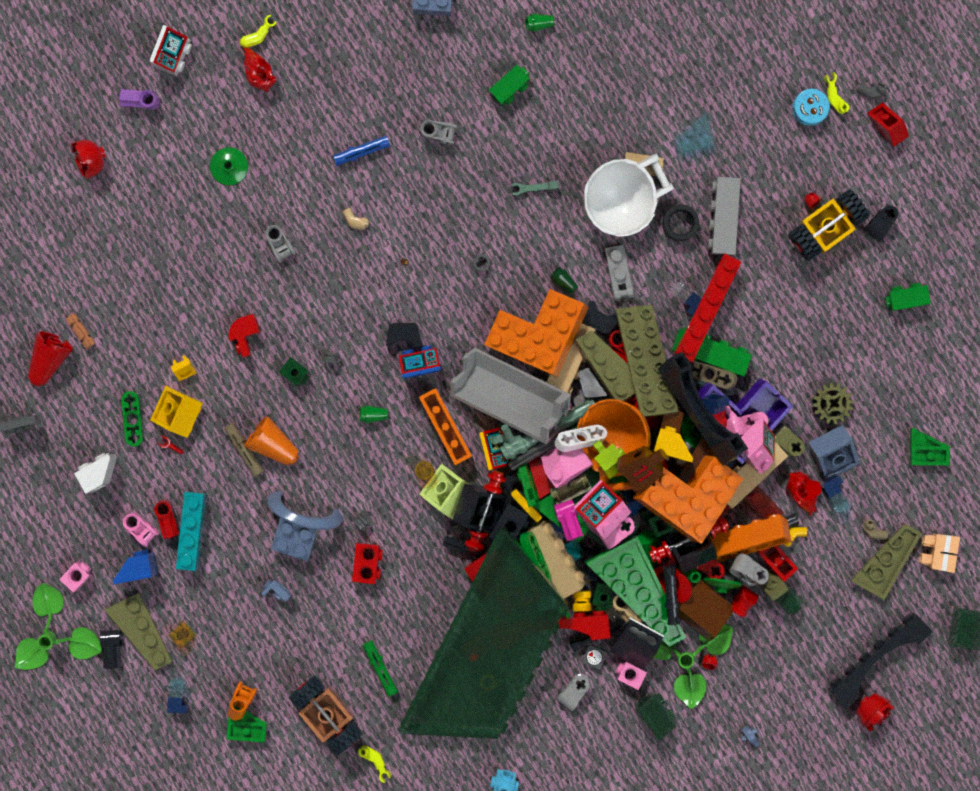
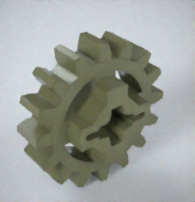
[811,383,854,424]

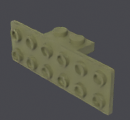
[615,305,678,417]

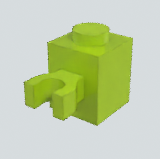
[593,441,625,479]

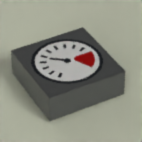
[582,645,607,670]

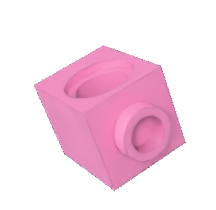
[59,561,93,593]
[615,660,647,690]

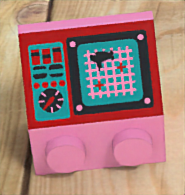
[741,417,775,475]
[573,480,631,540]

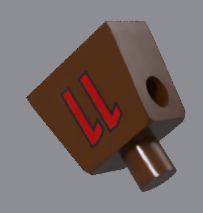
[617,446,667,494]

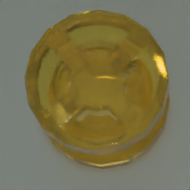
[415,461,434,480]

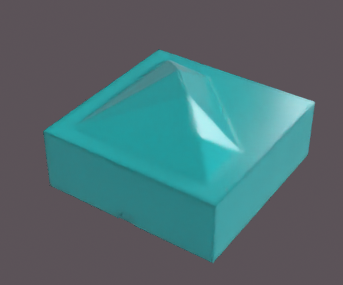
[564,540,582,561]

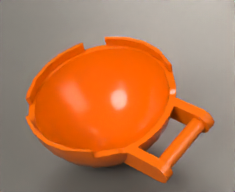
[577,399,651,492]

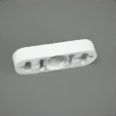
[555,425,607,452]

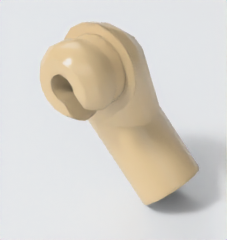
[342,208,369,230]

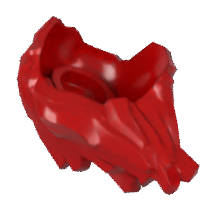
[244,47,277,93]
[786,471,821,516]

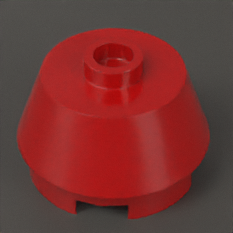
[856,693,895,732]

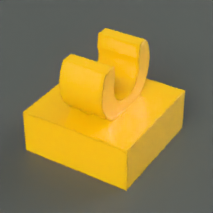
[171,355,197,381]

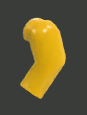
[782,527,807,547]

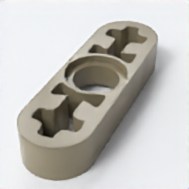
[691,359,737,389]

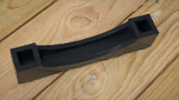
[658,352,748,466]
[828,613,933,709]

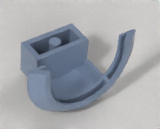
[267,491,344,561]

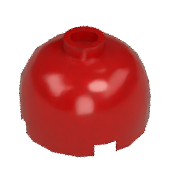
[71,140,106,180]

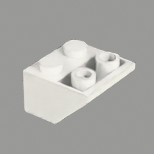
[74,453,117,494]

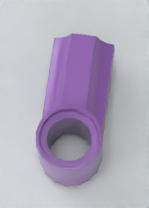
[119,89,160,110]

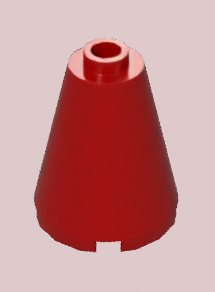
[28,331,73,387]

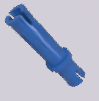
[333,135,391,166]

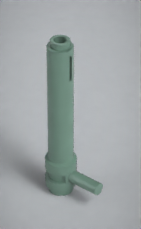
[500,400,595,460]

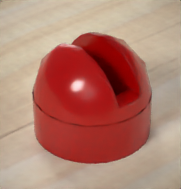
[804,192,822,209]
[701,654,718,670]

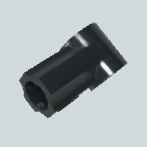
[100,630,122,669]

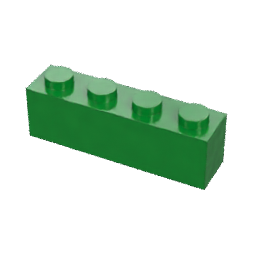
[670,327,752,377]

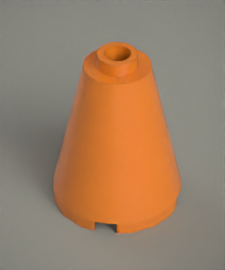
[244,416,299,466]

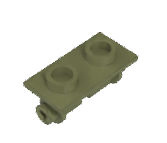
[550,473,592,504]

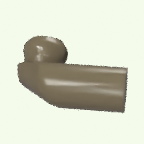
[863,519,888,540]

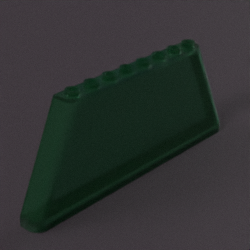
[398,527,569,739]

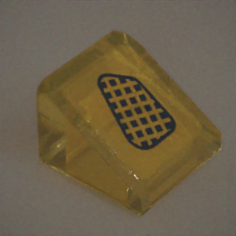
[168,621,197,649]

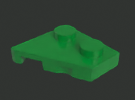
[910,428,950,466]
[517,464,541,507]
[226,707,267,743]

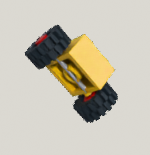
[788,189,870,261]

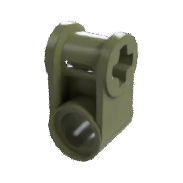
[772,422,805,457]

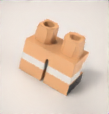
[919,533,960,573]

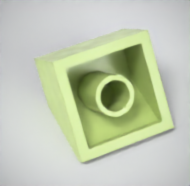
[419,464,469,520]

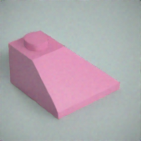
[541,439,593,488]

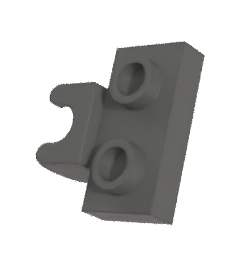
[0,414,41,435]

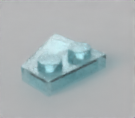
[674,113,717,158]

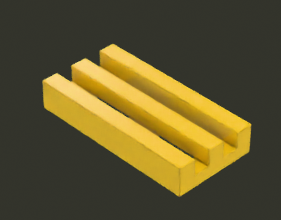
[511,489,542,522]

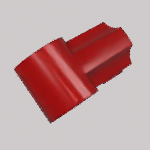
[154,500,180,539]

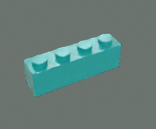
[176,491,207,571]

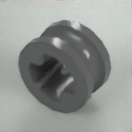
[473,254,490,272]
[322,352,340,364]
[352,513,371,531]

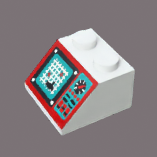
[150,25,192,76]

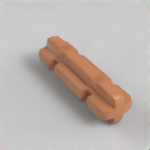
[66,313,95,349]

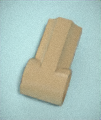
[613,594,644,623]

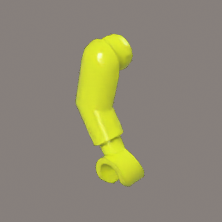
[239,15,276,48]
[824,72,849,114]
[358,745,392,783]

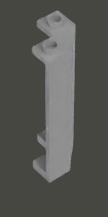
[450,348,571,444]

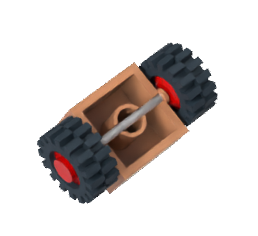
[288,675,363,756]

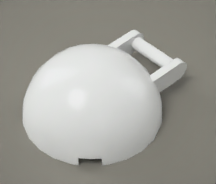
[583,154,674,237]

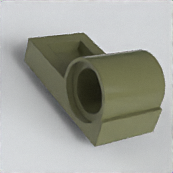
[758,567,789,601]

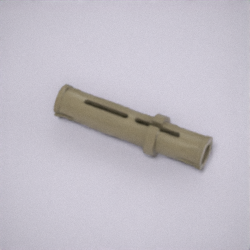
[224,422,264,477]

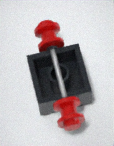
[453,470,507,552]
[648,516,729,574]

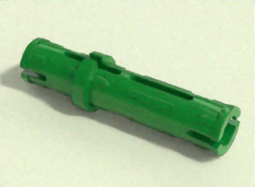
[362,640,398,697]

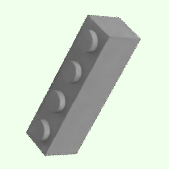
[708,177,741,256]

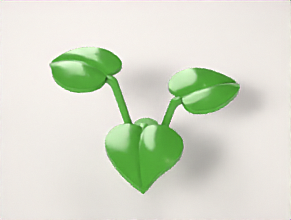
[15,583,102,670]
[654,624,733,709]

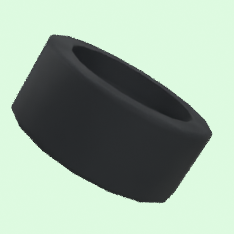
[662,204,699,242]

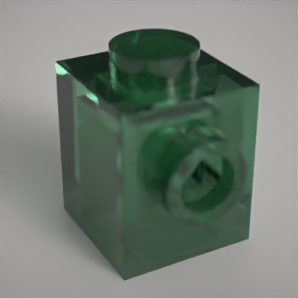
[775,586,803,615]

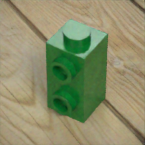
[489,65,530,107]
[884,282,931,312]

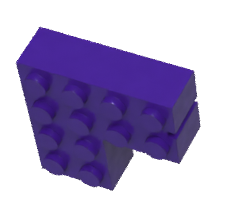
[682,378,793,464]

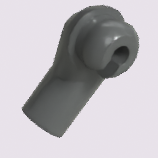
[857,83,887,99]

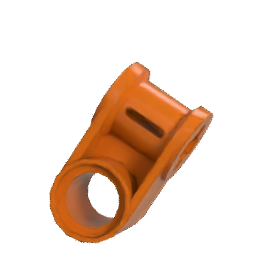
[227,681,257,721]

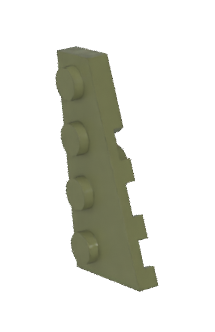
[575,330,635,401]
[850,524,922,600]
[105,593,173,670]

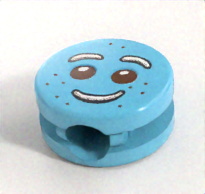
[792,89,830,126]

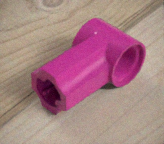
[553,499,583,541]

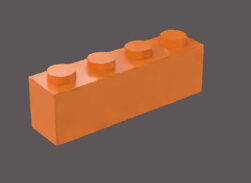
[419,388,472,465]
[709,514,792,562]

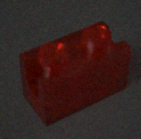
[742,485,784,520]

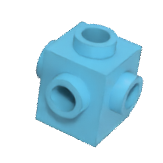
[490,769,519,791]

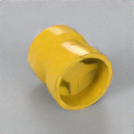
[572,590,592,611]

